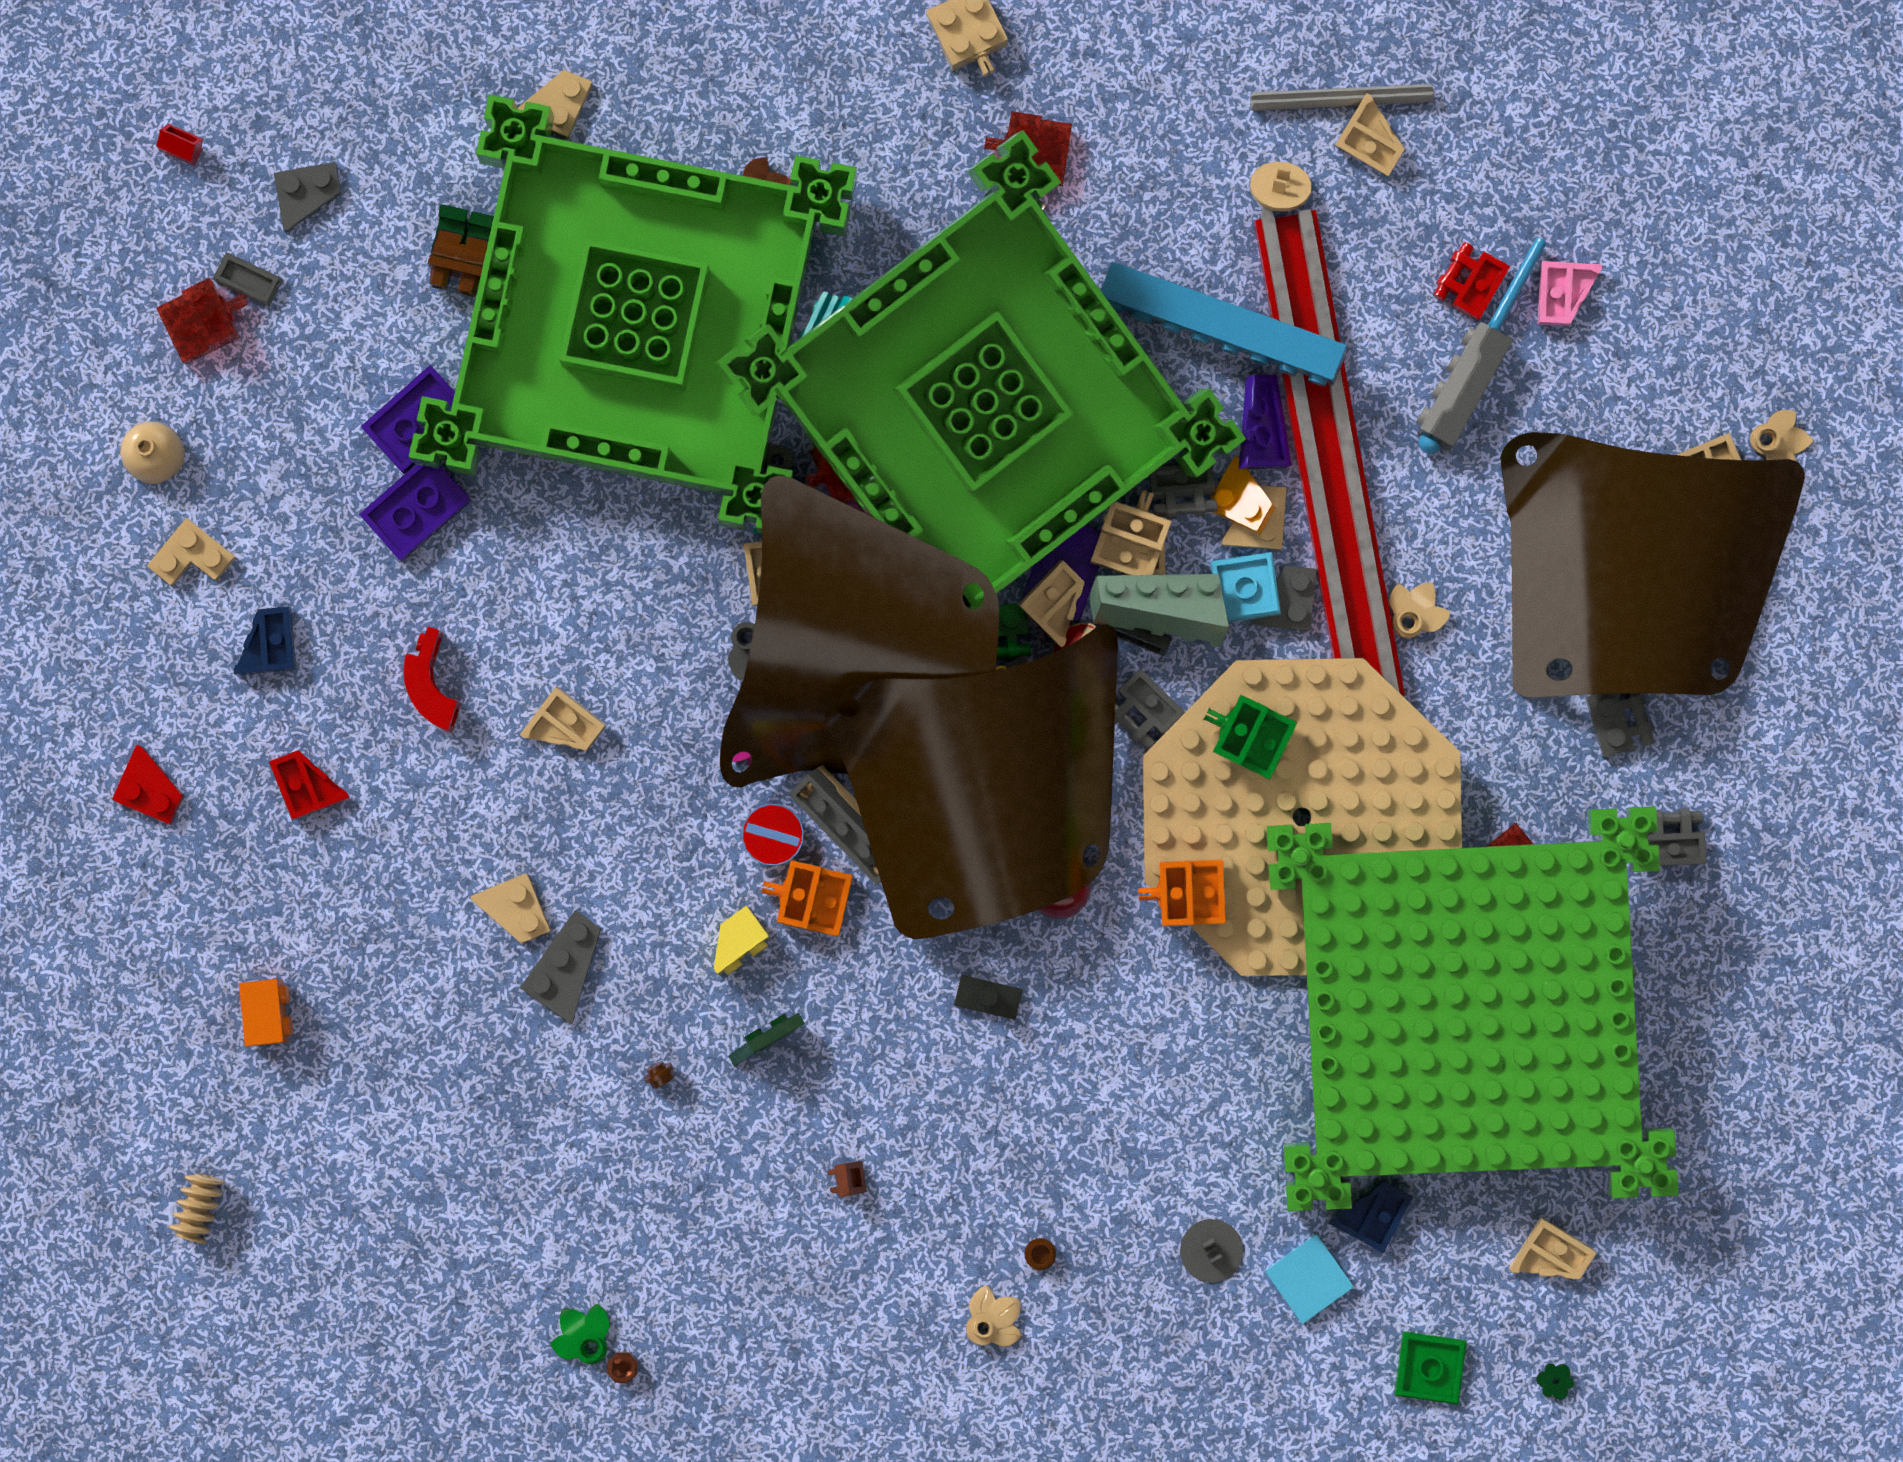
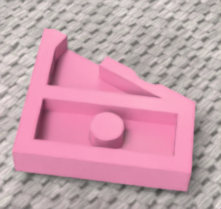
[1537,261,1602,326]

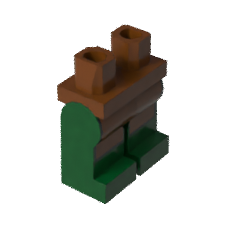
[427,204,494,297]

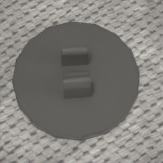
[1180,1219,1243,1283]

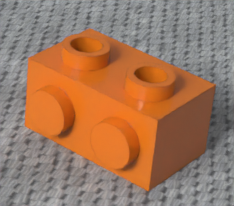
[239,979,293,1047]

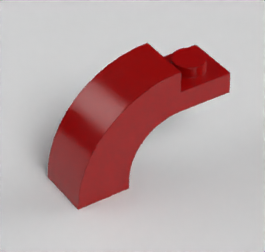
[403,626,461,733]

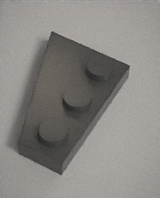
[520,910,601,1024]

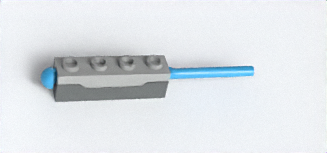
[1416,238,1547,454]

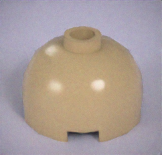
[120,421,185,484]

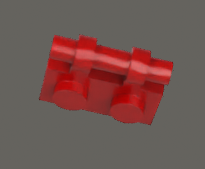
[1433,242,1511,321]

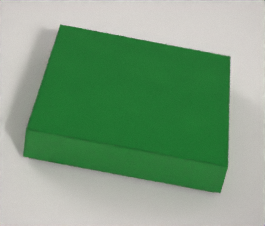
[1394,1331,1467,1405]

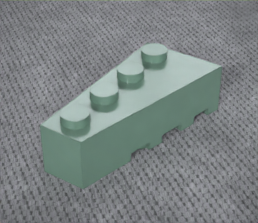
[1089,574,1229,647]

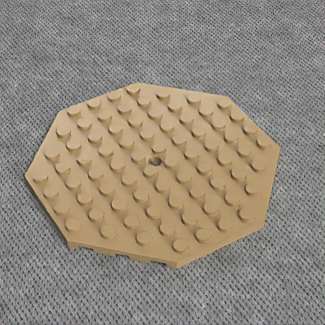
[1143,658,1462,976]

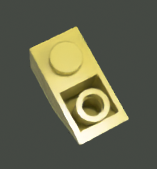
[714,906,770,976]

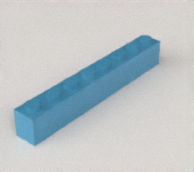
[1101,261,1347,387]

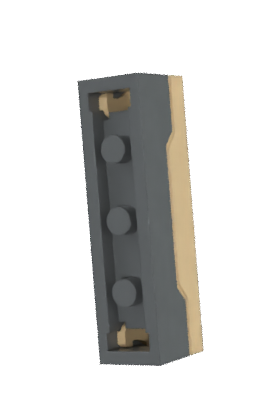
[789,765,881,885]

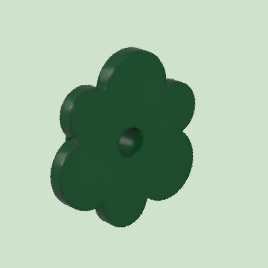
[1536,1363,1574,1400]

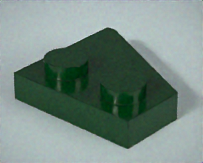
[728,1013,805,1067]

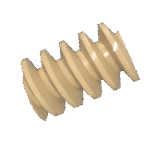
[168,1173,226,1244]

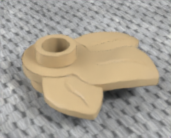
[1750,410,1813,461]
[1389,582,1450,638]
[966,1285,1022,1347]

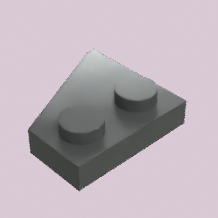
[274,162,341,233]

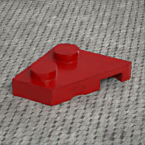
[112,744,184,825]
[269,750,349,821]

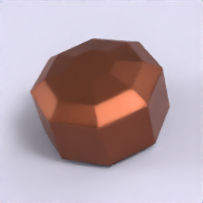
[607,1351,638,1383]

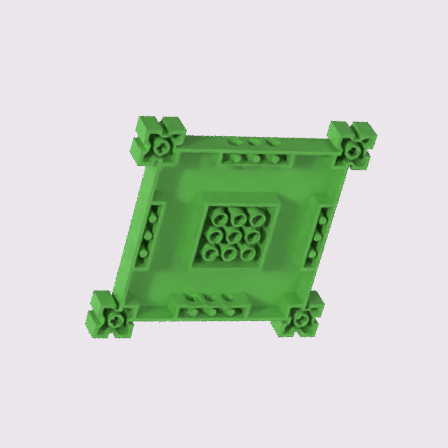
[409,94,858,534]
[714,130,1246,632]
[1267,806,1679,1211]

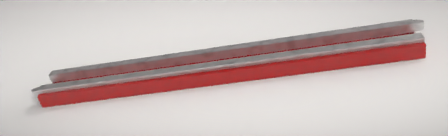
[1254,207,1405,697]

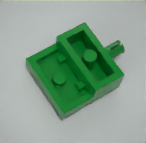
[1203,694,1298,780]

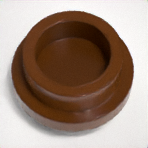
[644,1061,675,1089]
[1024,1238,1056,1270]

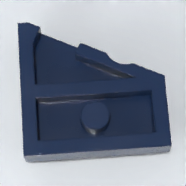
[233,606,296,676]
[1328,1181,1413,1253]

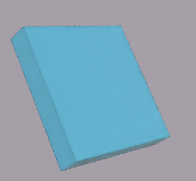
[1210,552,1281,623]
[1265,1234,1354,1324]

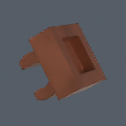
[827,1161,867,1197]

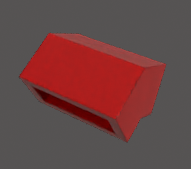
[156,124,203,167]

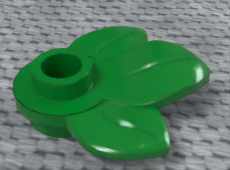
[550,1304,610,1364]

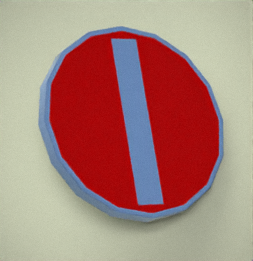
[741,803,804,866]

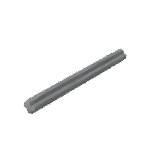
[1250,84,1434,111]

